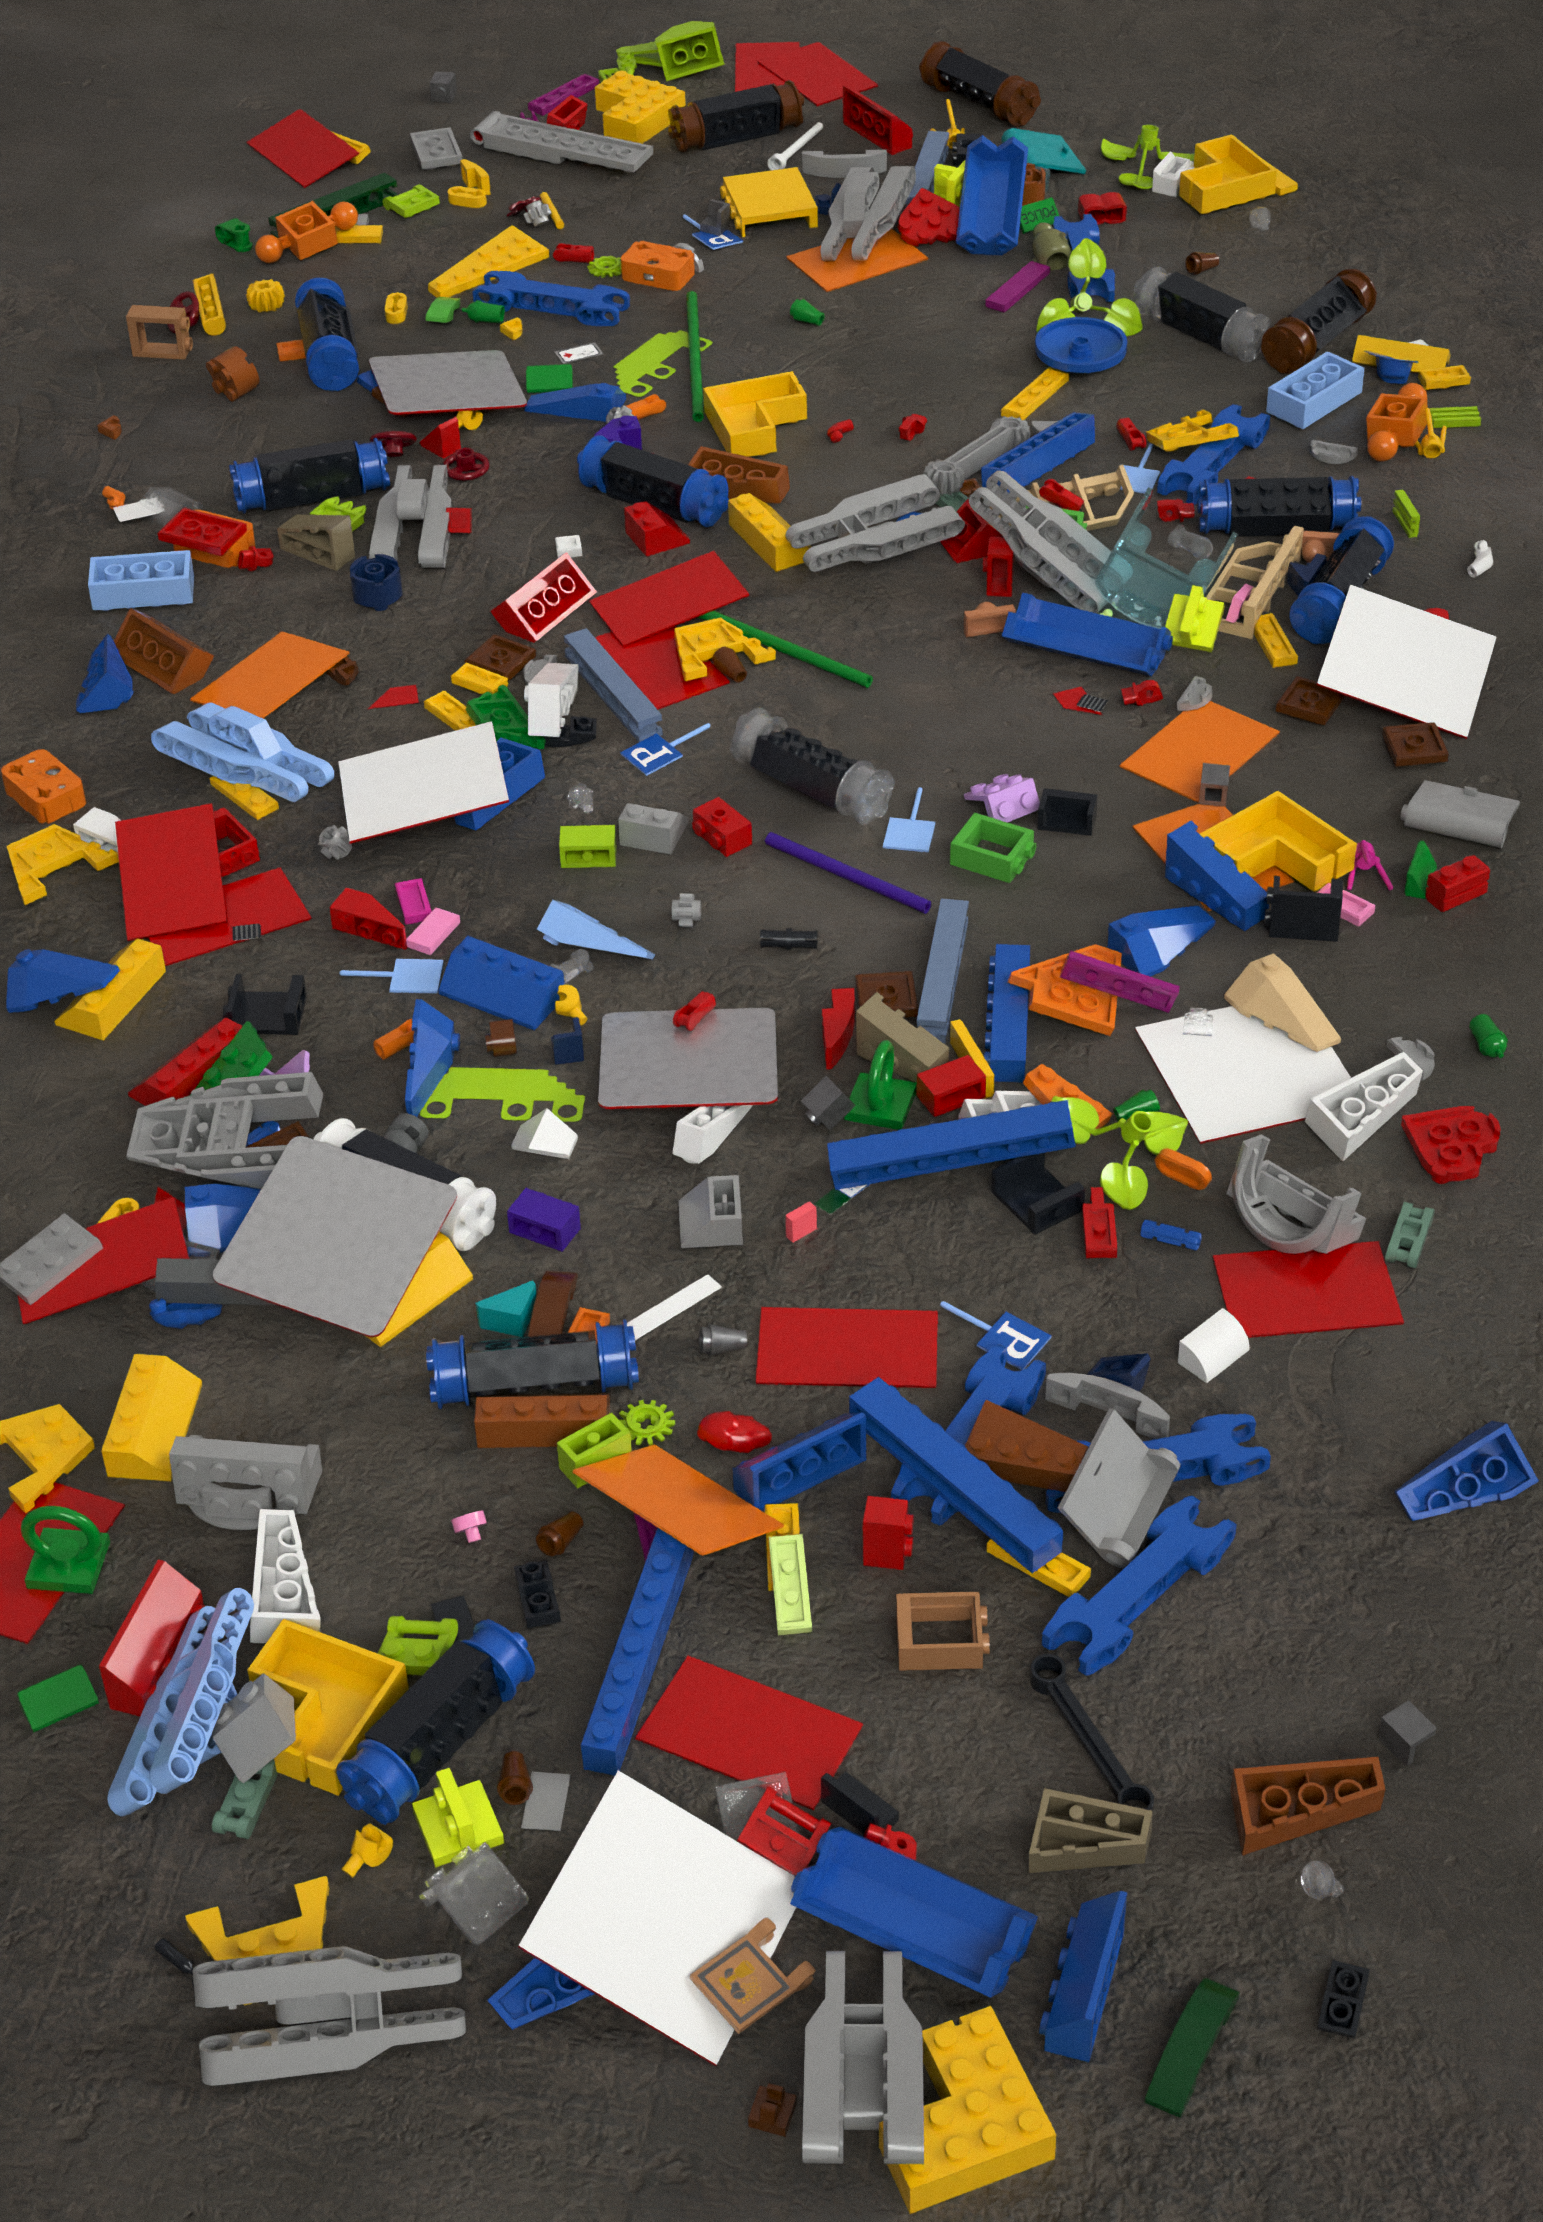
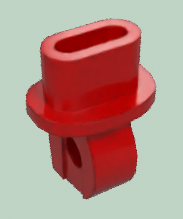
[899,414,927,441]
[1157,499,1195,522]
[237,546,274,572]
[1121,680,1163,706]
[863,1823,917,1861]

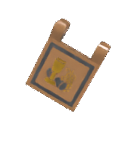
[690,1918,816,2034]

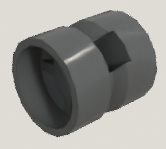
[382,1113,429,1154]

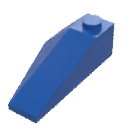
[524,383,626,422]
[76,634,134,713]
[1107,906,1216,977]
[6,949,120,1013]
[405,999,460,1117]
[185,1184,261,1256]
[1394,1421,1539,1521]
[488,1958,595,2030]

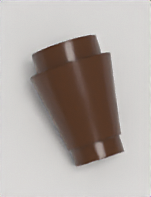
[1185,252,1219,275]
[712,646,747,683]
[536,1511,584,1556]
[497,1751,533,1805]

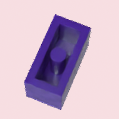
[507,1188,581,1252]

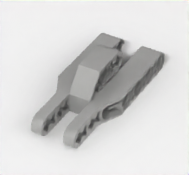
[821,166,916,261]
[369,465,452,568]
[969,470,1131,613]
[785,474,965,572]
[192,1946,466,2086]
[802,1951,924,2164]

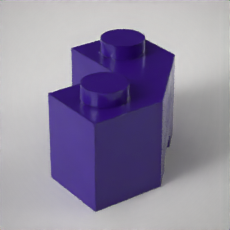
[594,415,642,450]

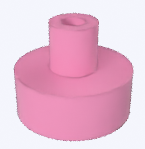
[451,1510,487,1543]

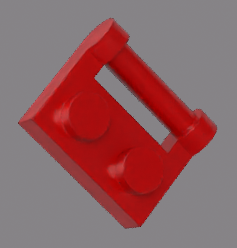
[737,1786,831,1876]

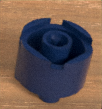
[350,554,403,611]

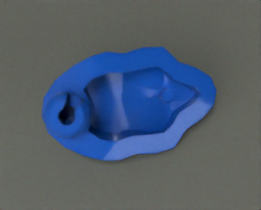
[149,1298,223,1329]

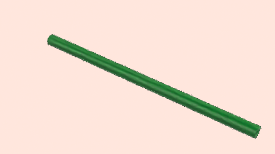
[686,291,704,422]
[698,610,873,688]

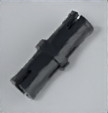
[760,928,818,950]

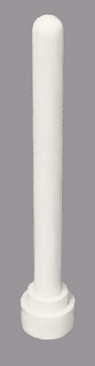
[767,122,823,170]

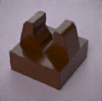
[748,2083,797,2137]

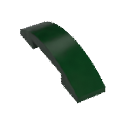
[1144,1977,1240,2118]

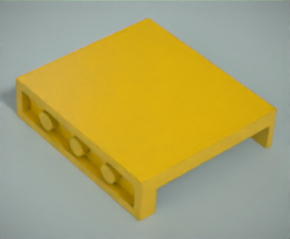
[720,167,818,237]

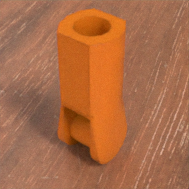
[626,394,666,420]
[373,1019,414,1060]

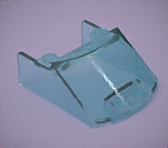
[1095,487,1238,629]

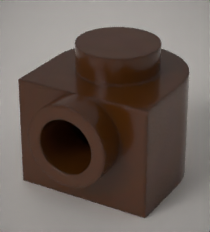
[485,1019,517,1057]

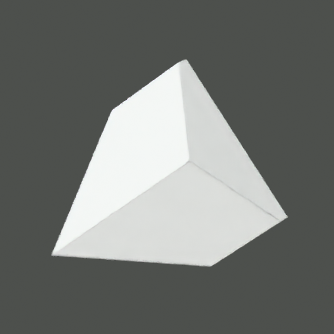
[511,1108,578,1159]

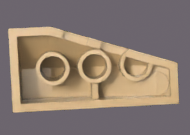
[1224,953,1341,1052]

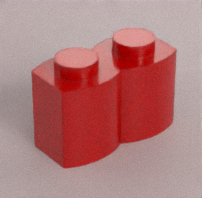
[1078,192,1127,225]

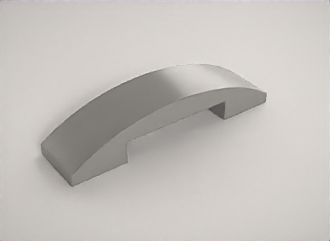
[802,149,887,178]
[1045,1373,1170,1439]

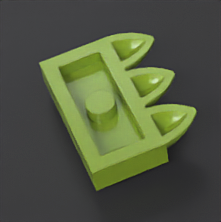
[310,496,366,532]

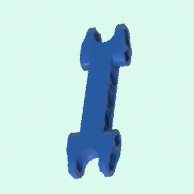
[1053,214,1115,302]
[472,271,630,326]
[1157,404,1271,505]
[891,1344,1046,1525]
[1045,1414,1271,1513]
[1042,1496,1237,1676]

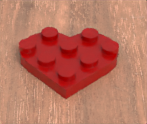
[897,187,960,247]
[1401,1106,1501,1184]

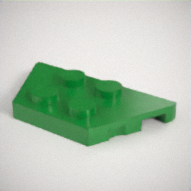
[466,685,546,749]
[190,1021,273,1095]

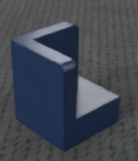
[551,1017,584,1065]

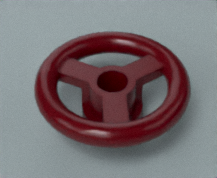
[167,291,200,334]
[369,431,417,457]
[443,447,490,480]

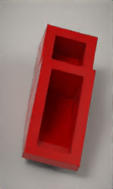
[822,988,855,1070]

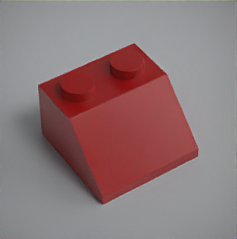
[940,499,1004,563]
[624,501,690,557]

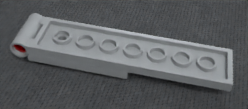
[470,111,653,173]

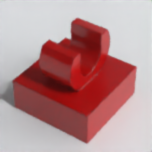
[446,507,472,533]

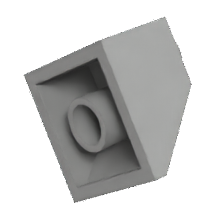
[618,803,689,855]
[212,1673,296,1783]

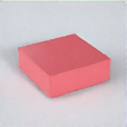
[785,1201,817,1243]

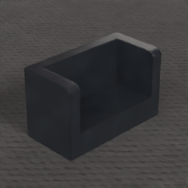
[1038,788,1098,836]

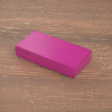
[395,878,432,925]

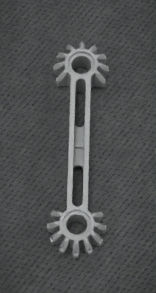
[923,416,1030,495]

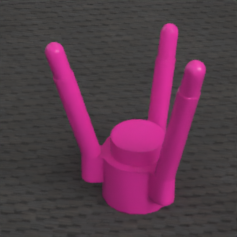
[1347,840,1393,890]

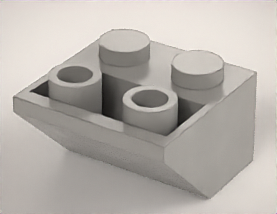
[678,1175,743,1248]

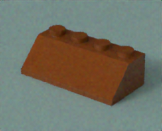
[114,608,214,694]
[474,1393,610,1448]

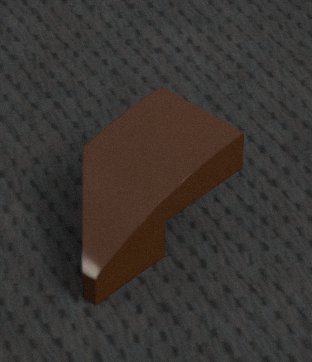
[325,656,359,685]

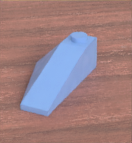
[537,899,655,960]

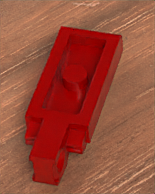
[1082,1187,1117,1258]

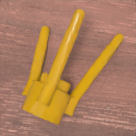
[930,99,965,149]
[1415,408,1447,458]

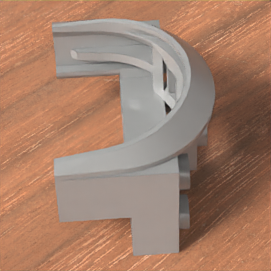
[1226,1134,1366,1254]
[169,1435,322,1530]

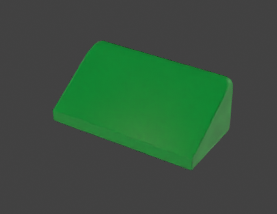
[526,364,573,393]
[1404,840,1437,899]
[17,1665,99,1733]

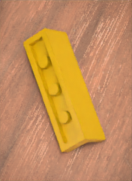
[1352,335,1451,373]

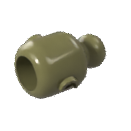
[1032,222,1071,271]

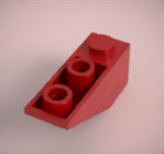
[329,888,407,950]

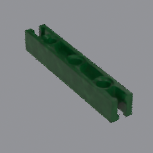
[268,172,398,238]

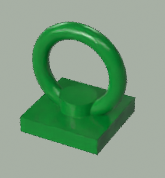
[844,1040,917,1130]
[21,1506,110,1594]

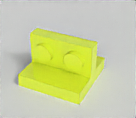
[934,160,966,207]
[1165,585,1225,652]
[412,1768,504,1868]

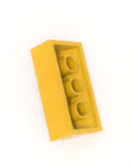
[728,493,812,572]
[54,938,166,1041]
[366,1232,473,1347]
[101,1354,202,1482]

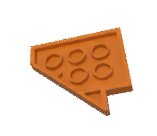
[1007,944,1122,1036]

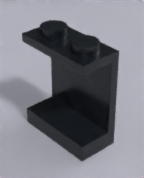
[1264,876,1343,942]
[223,974,307,1035]
[991,1153,1085,1235]

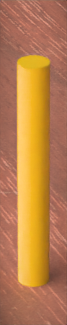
[540,192,564,229]

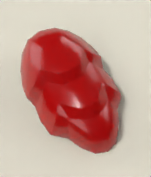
[697,1411,772,1453]

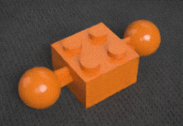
[255,201,358,263]
[1366,383,1428,462]

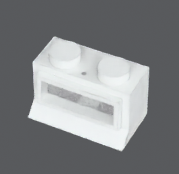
[1152,151,1194,197]

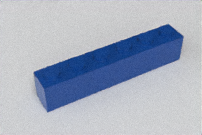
[984,944,1030,1083]

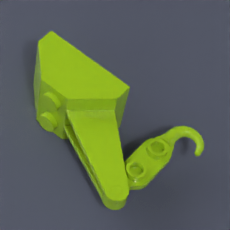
[610,21,724,81]

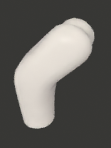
[1467,540,1493,578]

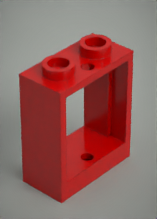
[214,807,260,877]

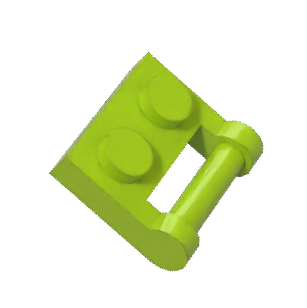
[383,184,440,218]
[377,1616,458,1675]

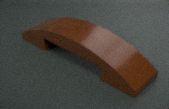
[528,1271,578,1337]

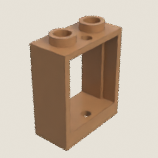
[126,305,193,360]
[896,1592,990,1671]

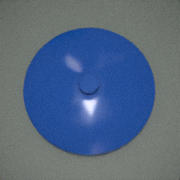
[1035,317,1127,373]

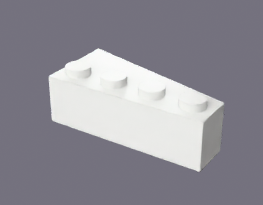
[524,663,578,737]
[1305,1052,1423,1161]
[250,1509,321,1643]

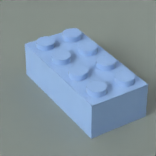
[1266,351,1364,429]
[88,550,194,611]

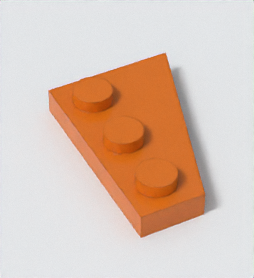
[1023,1064,1113,1135]

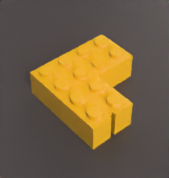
[595,71,686,144]
[1179,134,1277,214]
[703,371,807,457]
[1200,791,1357,892]
[247,1619,409,1796]
[879,2006,1056,2214]

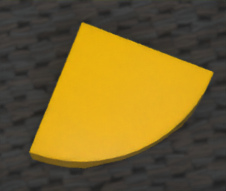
[500,317,523,340]

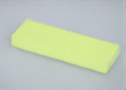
[769,1534,812,1635]

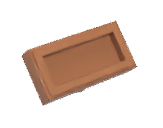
[1290,531,1340,562]
[964,602,1016,638]

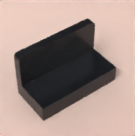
[821,1771,899,1834]

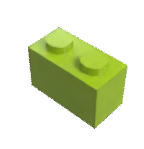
[559,825,617,868]
[557,1412,632,1489]

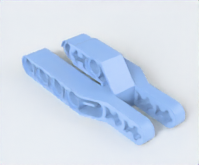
[151,702,334,802]
[107,1588,254,1816]

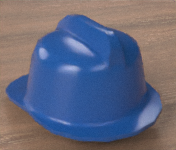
[1364,351,1419,384]

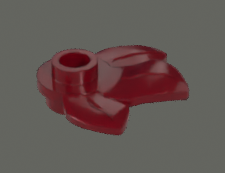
[506,196,542,217]

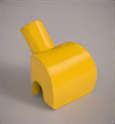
[456,410,483,430]
[555,985,588,1026]
[341,1823,393,1878]

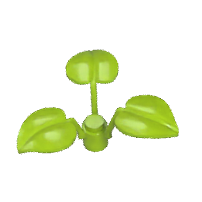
[1101,125,1195,189]
[1036,238,1143,336]
[1051,1096,1188,1210]

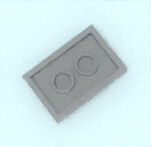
[410,127,462,170]
[0,1213,103,1306]

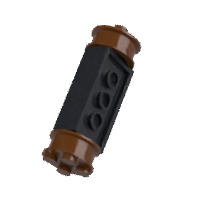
[919,41,1041,127]
[668,80,804,152]
[1261,269,1377,374]

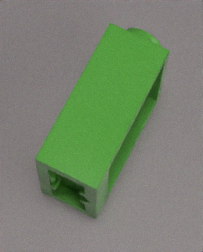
[950,813,1036,883]

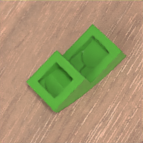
[425,297,460,323]

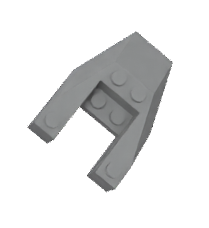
[126,1072,323,1189]

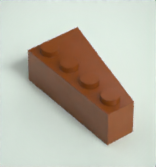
[688,446,790,503]
[965,1400,1089,1492]
[1230,1757,1386,1855]

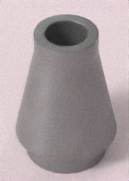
[699,1324,747,1356]

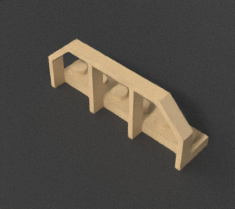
[989,465,1134,531]
[1206,526,1304,639]

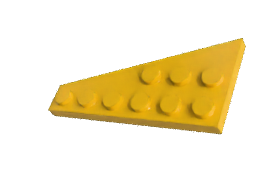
[428,225,550,297]

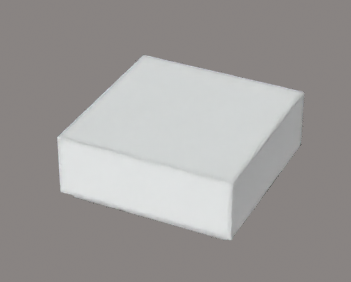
[555,535,582,558]

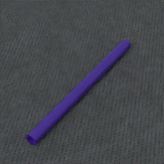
[765,832,931,914]

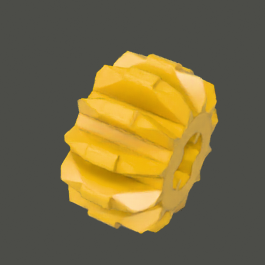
[246,279,285,313]

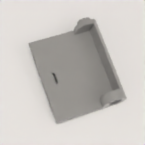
[1400,780,1520,848]
[1058,1408,1180,1569]

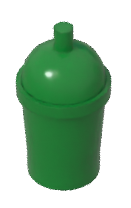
[462,300,505,324]
[1469,1014,1508,1058]

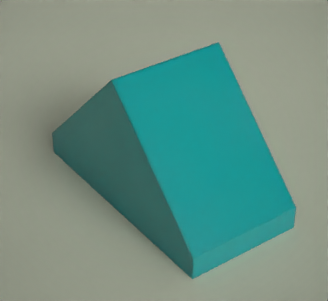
[476,1280,537,1337]

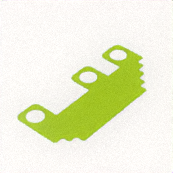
[613,330,713,397]
[420,1067,585,1122]

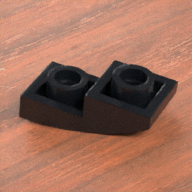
[543,716,597,747]
[514,1560,561,1629]
[1317,1960,1370,2039]

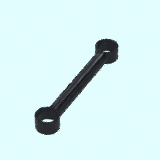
[1030,1654,1154,1817]

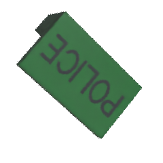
[1020,197,1059,234]

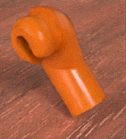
[102,486,126,510]

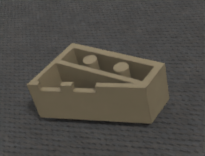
[277,514,355,571]
[856,992,949,1083]
[1029,1788,1153,1873]

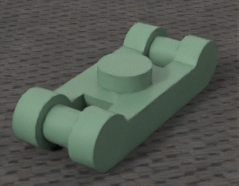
[1385,1202,1435,1269]
[212,1759,278,1839]

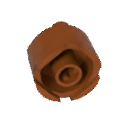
[1022,163,1046,206]
[206,346,260,402]

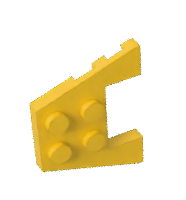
[1146,409,1239,452]
[674,618,776,681]
[7,824,119,905]
[0,1404,95,1513]
[185,1876,330,2006]

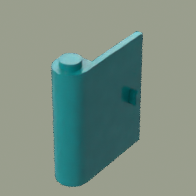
[1001,128,1087,174]

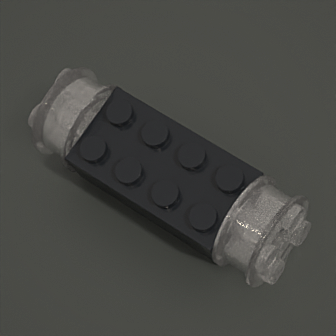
[1134,266,1271,363]
[730,707,895,825]

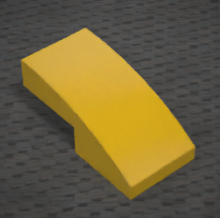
[460,159,491,196]

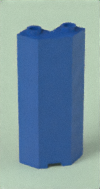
[956,135,1028,255]
[1002,592,1173,677]
[790,1827,1038,1998]

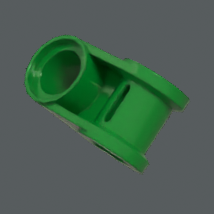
[215,218,253,252]

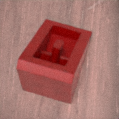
[419,417,461,459]

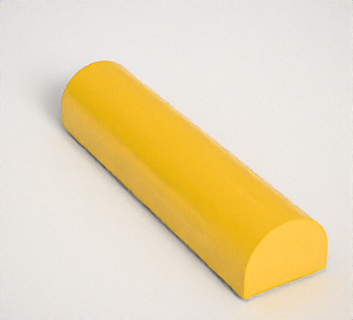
[192,274,226,336]

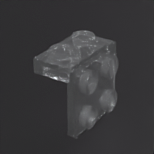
[419,1842,529,1945]

